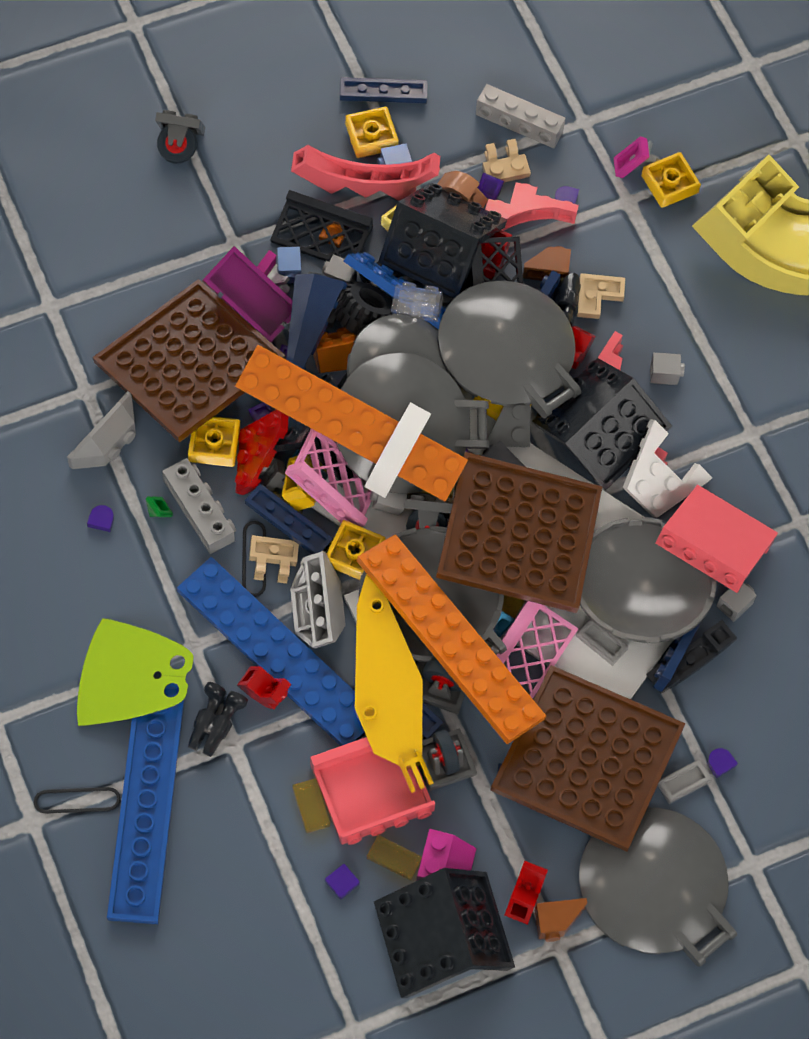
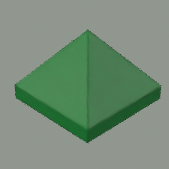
[146,496,173,517]

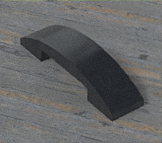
[646,620,737,694]

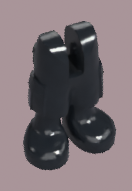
[551,273,581,327]
[188,682,248,757]

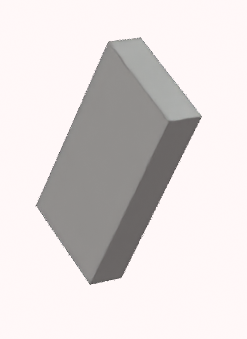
[576,619,629,666]
[658,759,712,804]

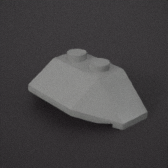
[67,391,136,469]
[290,551,346,648]

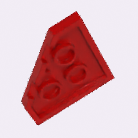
[235,409,289,495]

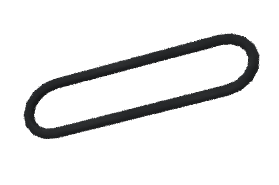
[242,521,266,597]
[33,787,121,814]

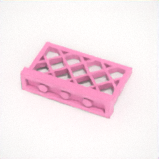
[285,429,371,527]
[497,601,578,699]

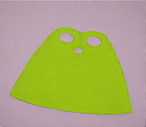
[77,618,194,726]

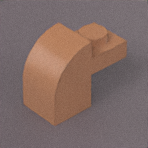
[438,171,488,208]

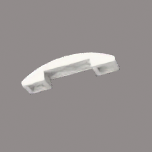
[364,402,431,498]

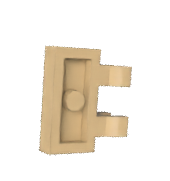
[482,139,531,182]
[249,535,299,584]

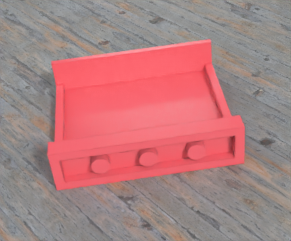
[655,484,778,593]
[310,737,435,845]

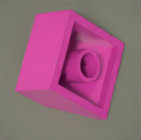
[416,829,477,881]

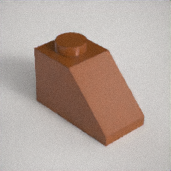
[523,246,571,281]
[534,898,587,942]

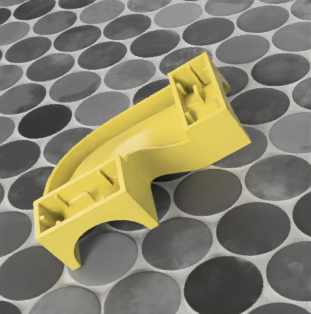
[692,154,809,296]

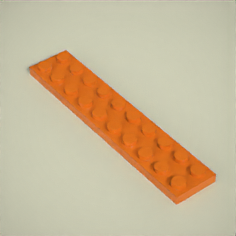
[235,345,468,501]
[356,534,546,744]

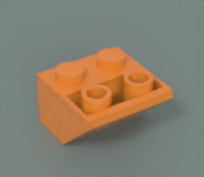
[313,327,357,373]

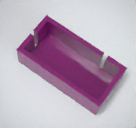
[202,246,293,342]

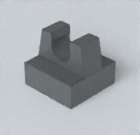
[263,458,286,492]

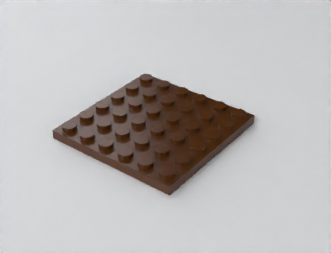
[92,279,286,443]
[436,452,603,613]
[490,665,686,852]

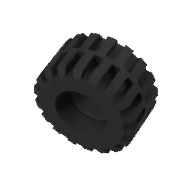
[334,281,397,336]

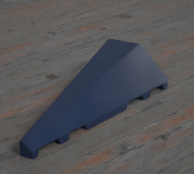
[287,274,347,370]

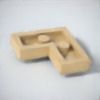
[577,273,625,319]

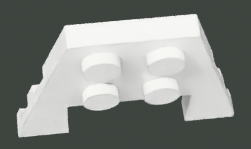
[623,419,712,518]

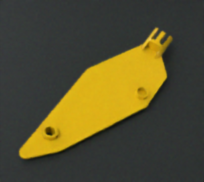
[355,574,434,793]

